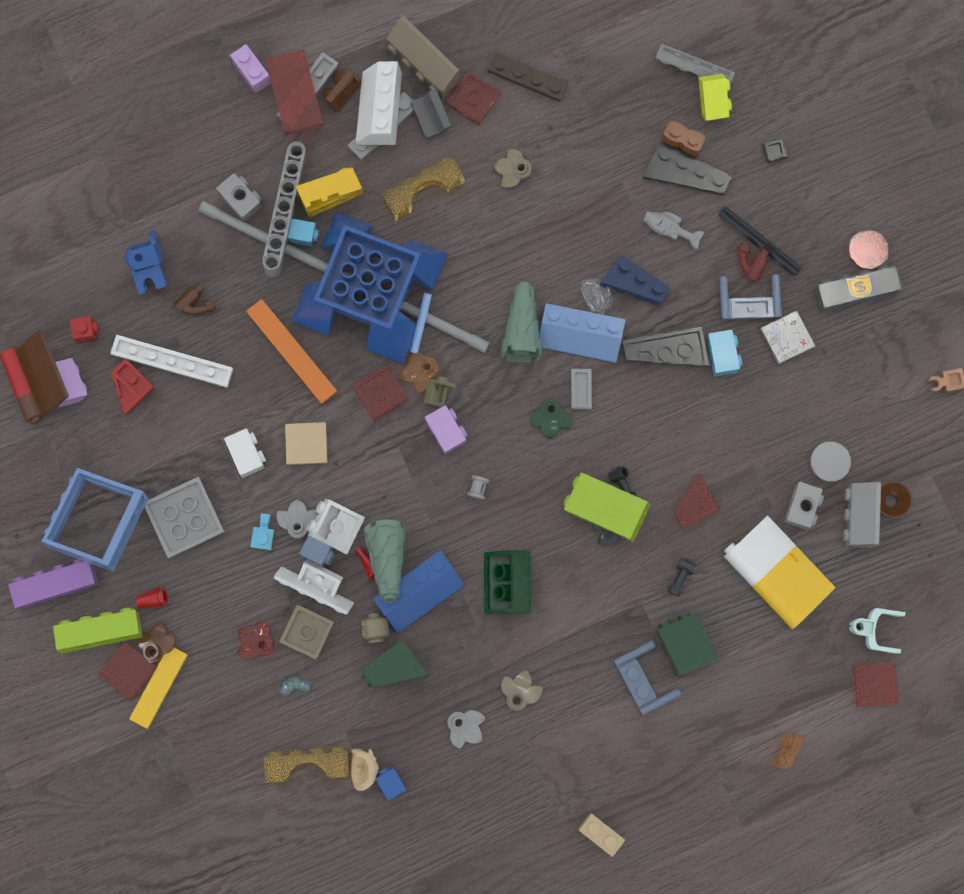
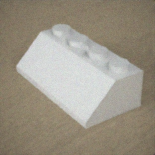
[356,61,402,145]

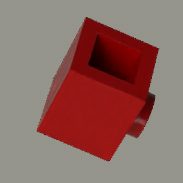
[70,316,99,344]

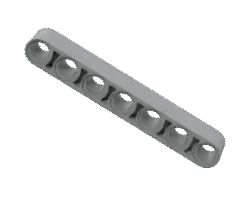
[263,142,306,277]

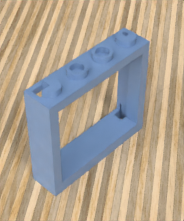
[41,468,148,572]

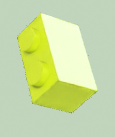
[698,74,732,121]

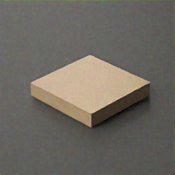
[285,422,328,465]

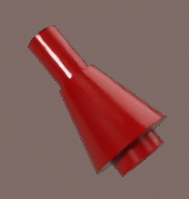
[355,546,376,581]

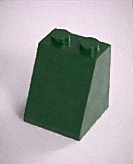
[656,612,718,676]
[361,640,428,688]

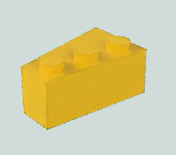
[296,167,363,218]

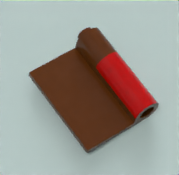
[0,330,69,424]

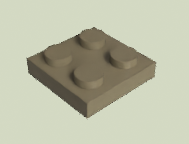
[279,605,335,660]

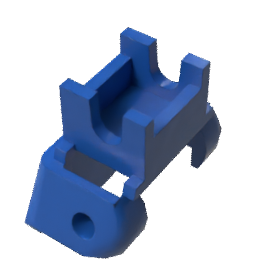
[125,230,168,294]

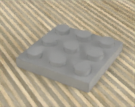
[144,477,225,559]

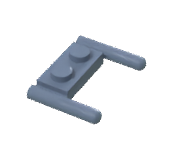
[719,274,782,320]
[614,640,681,716]

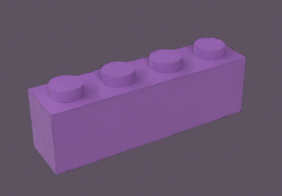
[8,559,99,609]

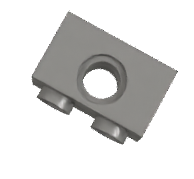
[216,173,262,222]
[784,481,824,530]

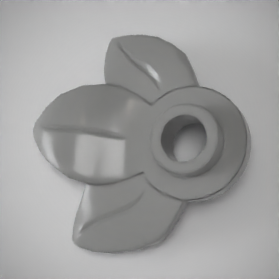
[276,499,317,539]
[447,710,485,749]

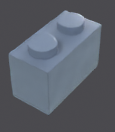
[299,536,335,568]

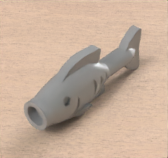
[643,211,704,250]

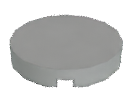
[810,442,851,482]

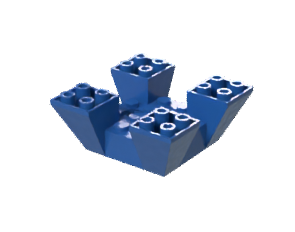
[291,211,448,364]

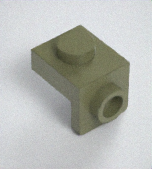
[424,377,456,408]

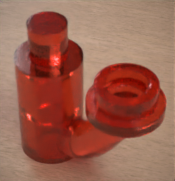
[737,243,769,282]

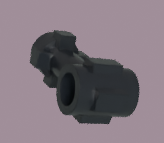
[609,466,637,496]
[668,557,696,597]

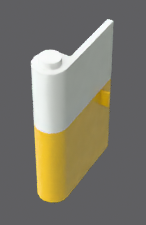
[724,516,836,629]

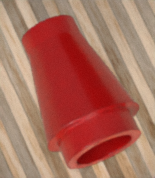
[136,587,168,608]

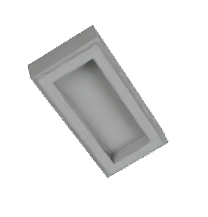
[571,369,592,410]

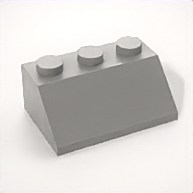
[843,482,881,548]

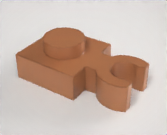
[928,368,964,393]

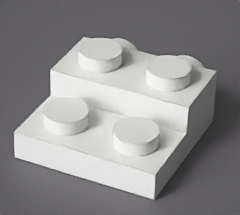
[307,499,365,554]

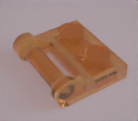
[772,733,805,769]

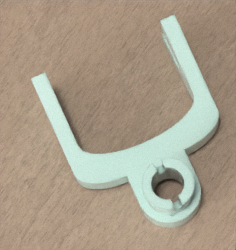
[849,608,905,654]

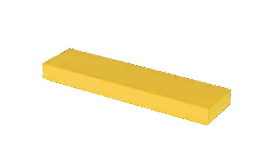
[129,647,188,729]

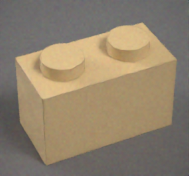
[578,813,625,857]

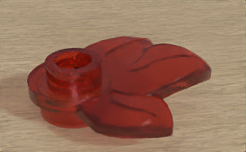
[237,620,274,659]

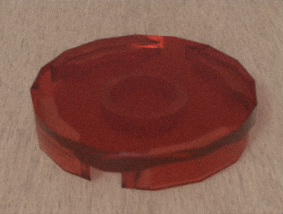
[848,230,889,270]

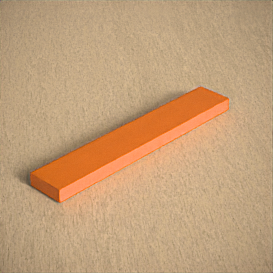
[246,299,337,404]

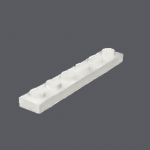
[110,335,234,388]

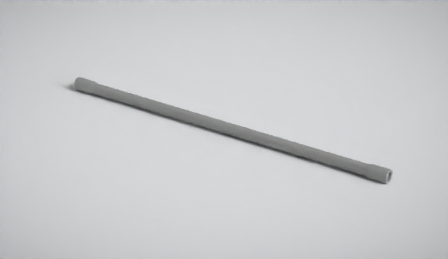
[199,201,490,353]

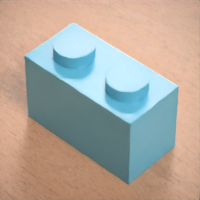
[706,330,742,377]

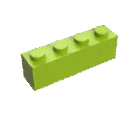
[53,608,143,654]

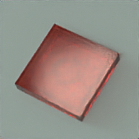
[446,71,501,126]
[353,365,408,421]
[98,642,157,700]
[853,663,899,707]

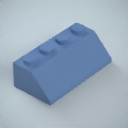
[539,303,626,363]

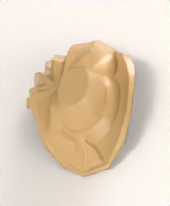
[350,749,379,791]

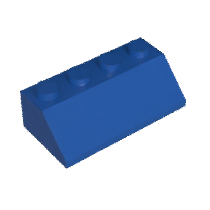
[373,550,465,633]

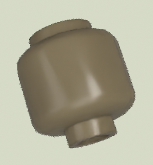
[362,613,389,644]

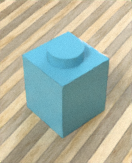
[288,219,319,247]

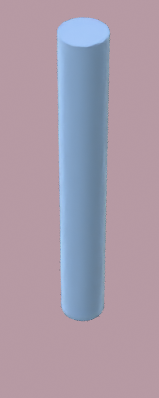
[410,293,432,353]

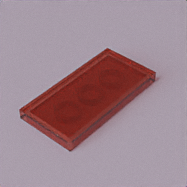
[265,49,324,135]

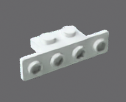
[274,559,354,614]

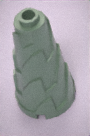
[501,282,542,363]
[364,519,406,603]

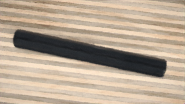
[719,207,801,276]

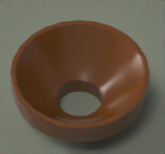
[880,481,913,518]

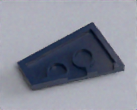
[599,255,671,306]

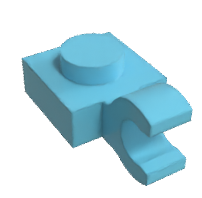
[250,513,275,550]

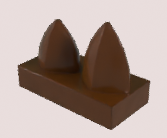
[323,69,362,112]

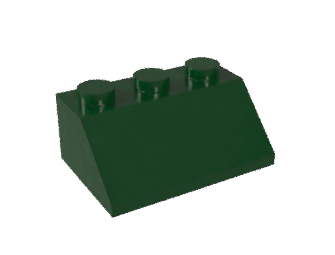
[484,550,531,614]

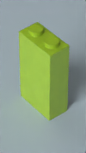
[564,472,651,542]

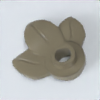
[493,149,532,188]
[501,670,543,711]

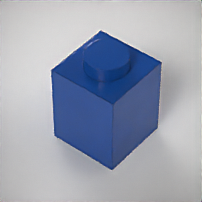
[376,766,407,801]

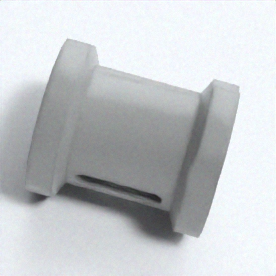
[467,475,490,500]

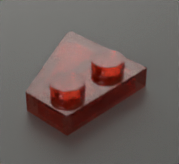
[673,475,720,529]

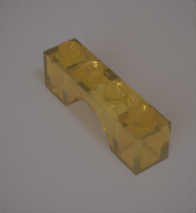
[383,157,464,221]
[264,747,350,783]

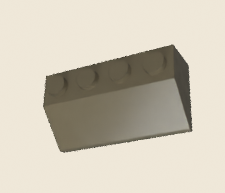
[387,15,459,99]

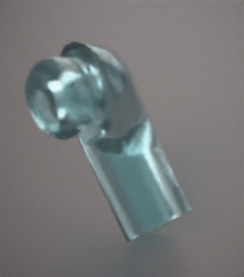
[280,677,311,696]

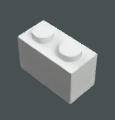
[224,428,266,478]

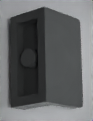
[411,89,451,138]

